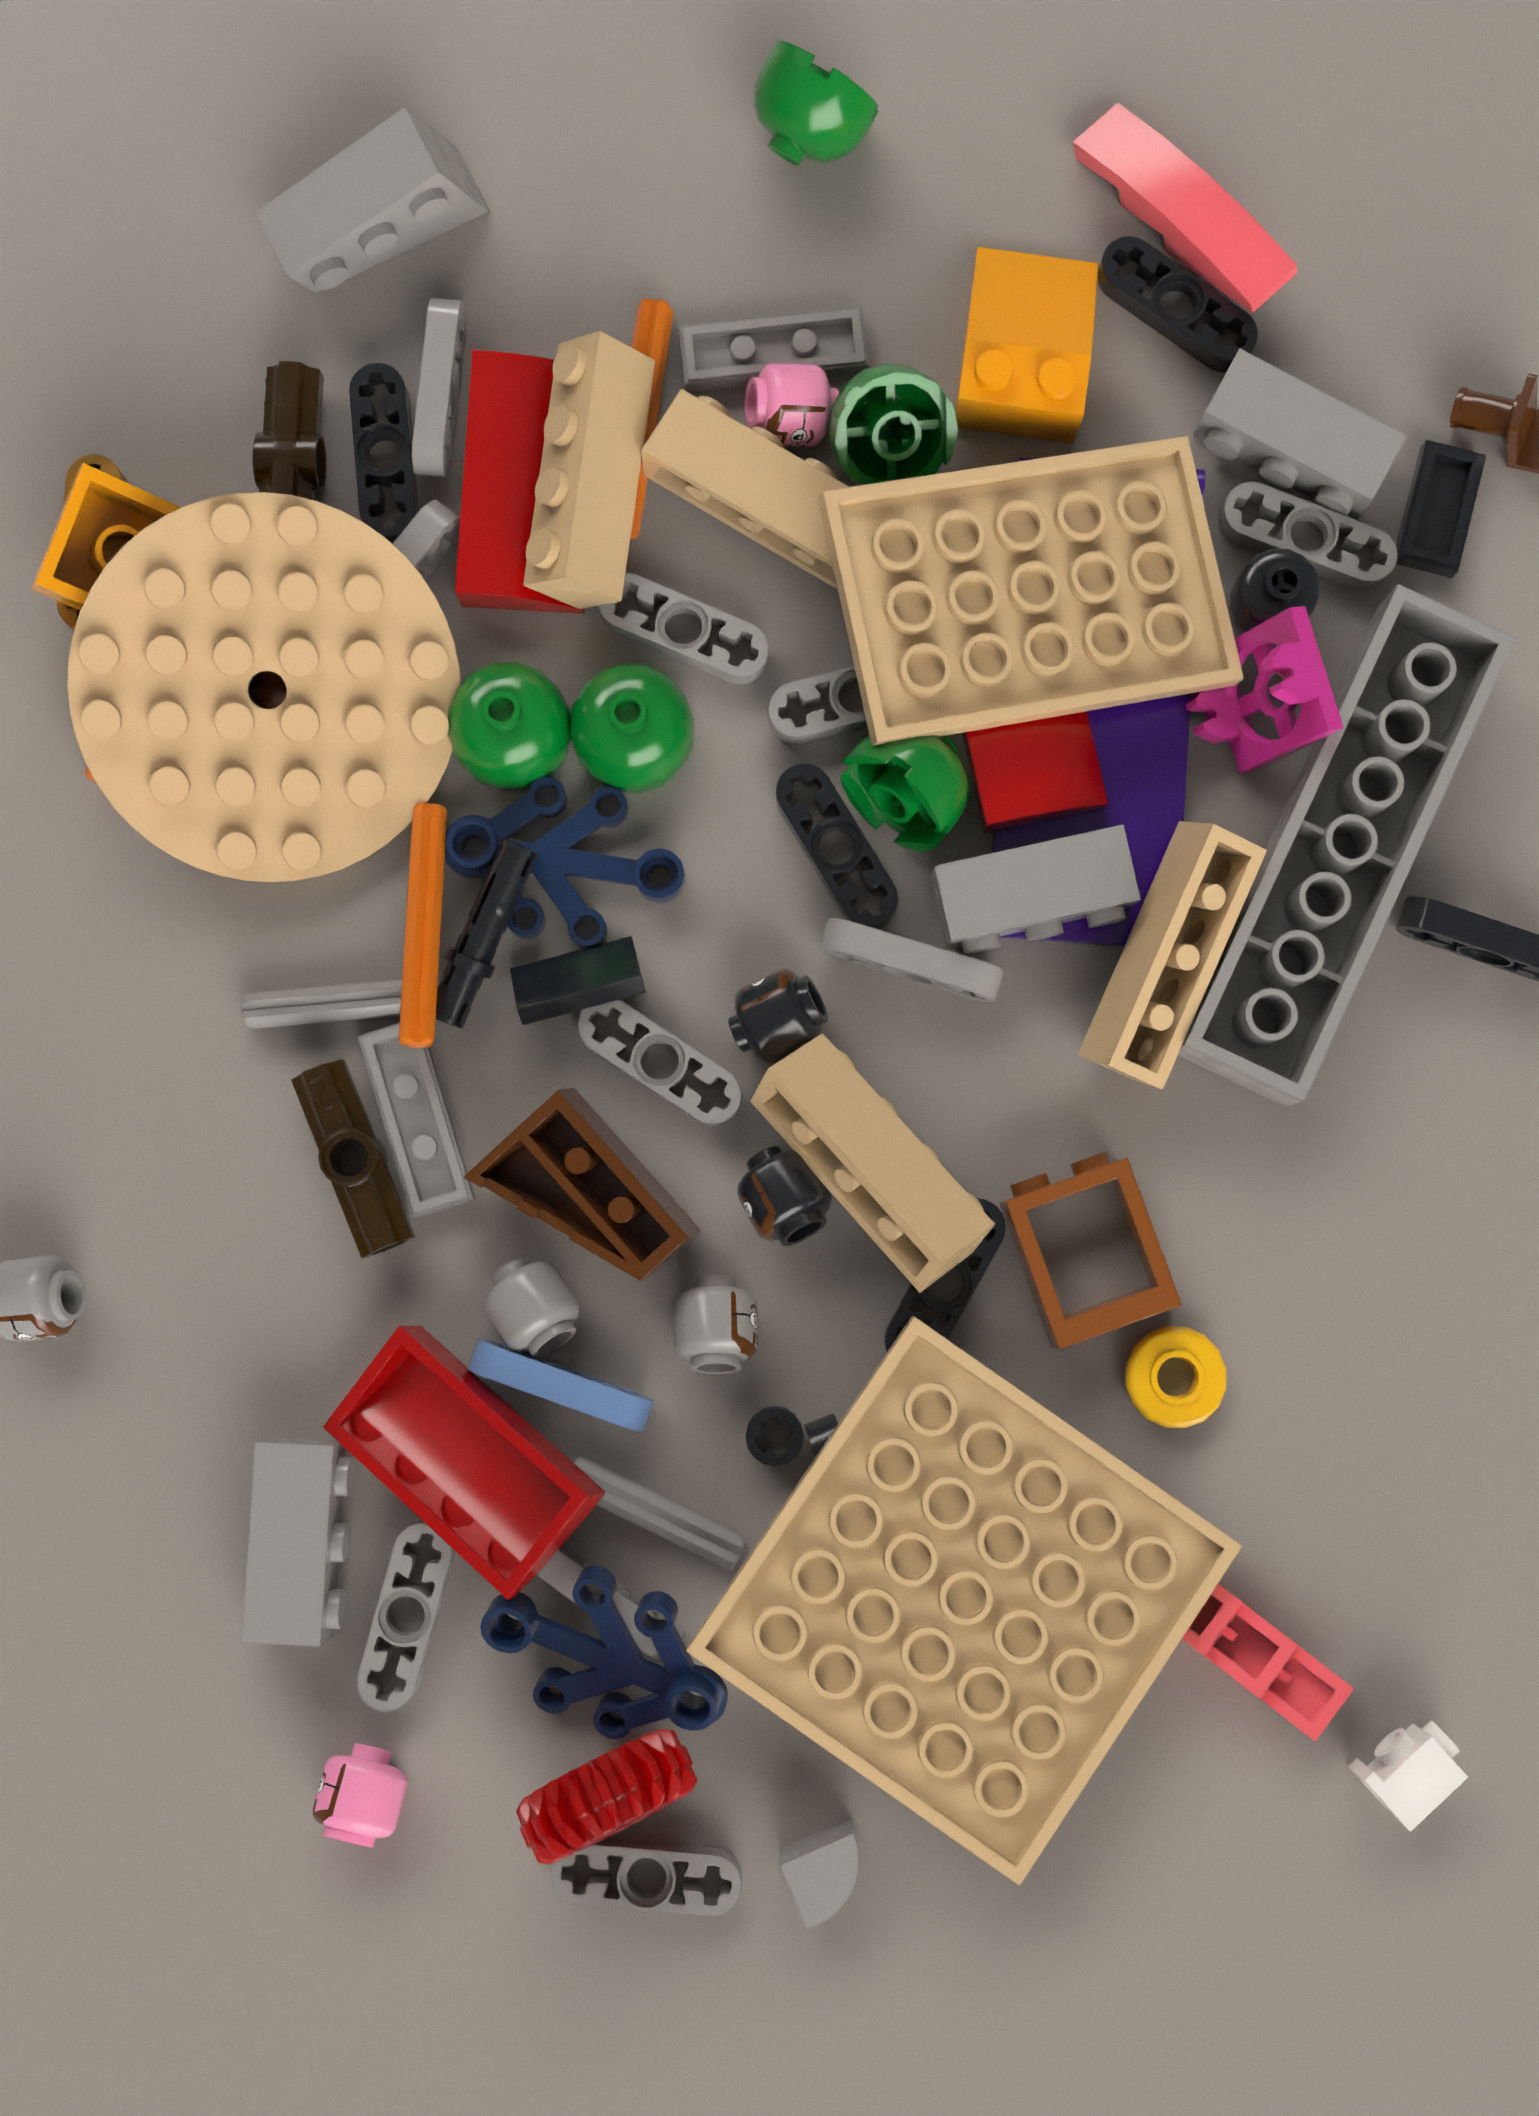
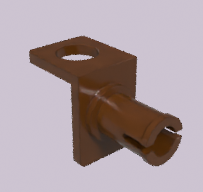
[1450,373,1539,474]

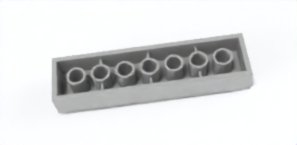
[1178,584,1516,1107]

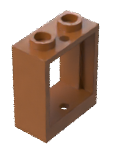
[999,1151,1182,1349]

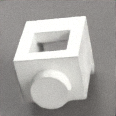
[1348,1720,1468,1832]

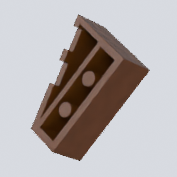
[463,1088,700,1281]

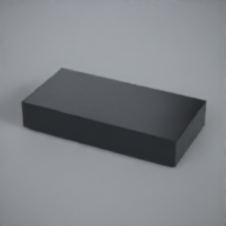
[1396,440,1486,578]
[510,936,646,1025]

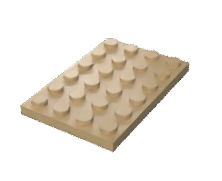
[819,436,1244,747]

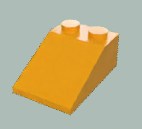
[955,247,1099,443]
[30,463,182,611]

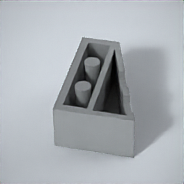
[255,106,490,293]

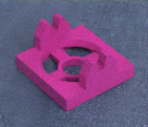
[1185,606,1344,774]

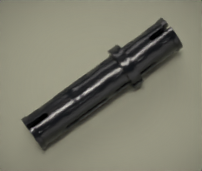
[436,838,540,1028]

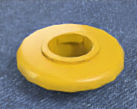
[1125,1326,1227,1428]

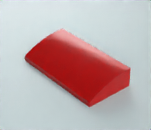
[455,349,585,614]
[962,711,1108,833]
[323,1326,606,1600]

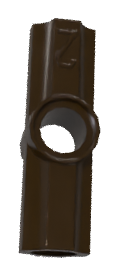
[252,361,327,501]
[291,1059,416,1258]

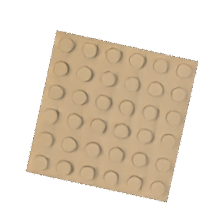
[686,1316,1242,1886]

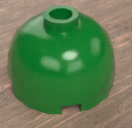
[754,40,879,166]
[828,363,958,486]
[447,662,571,790]
[570,663,695,793]
[840,735,969,852]

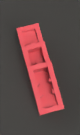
[1073,103,1297,313]
[1182,1584,1354,1742]

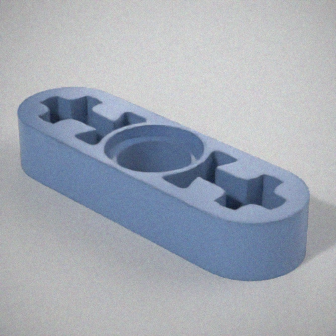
[467,1338,654,1432]

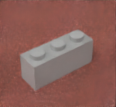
[1193,348,1407,520]
[930,825,1141,955]
[241,1437,354,1647]

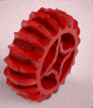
[516,1729,698,1864]

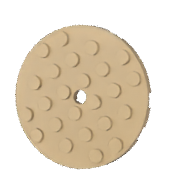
[67,492,461,882]

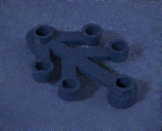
[445,776,685,949]
[480,1565,728,1739]

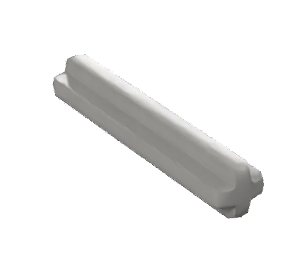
[241,980,402,1029]
[574,1457,746,1569]

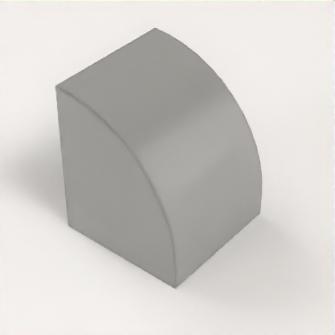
[780,1818,859,1929]

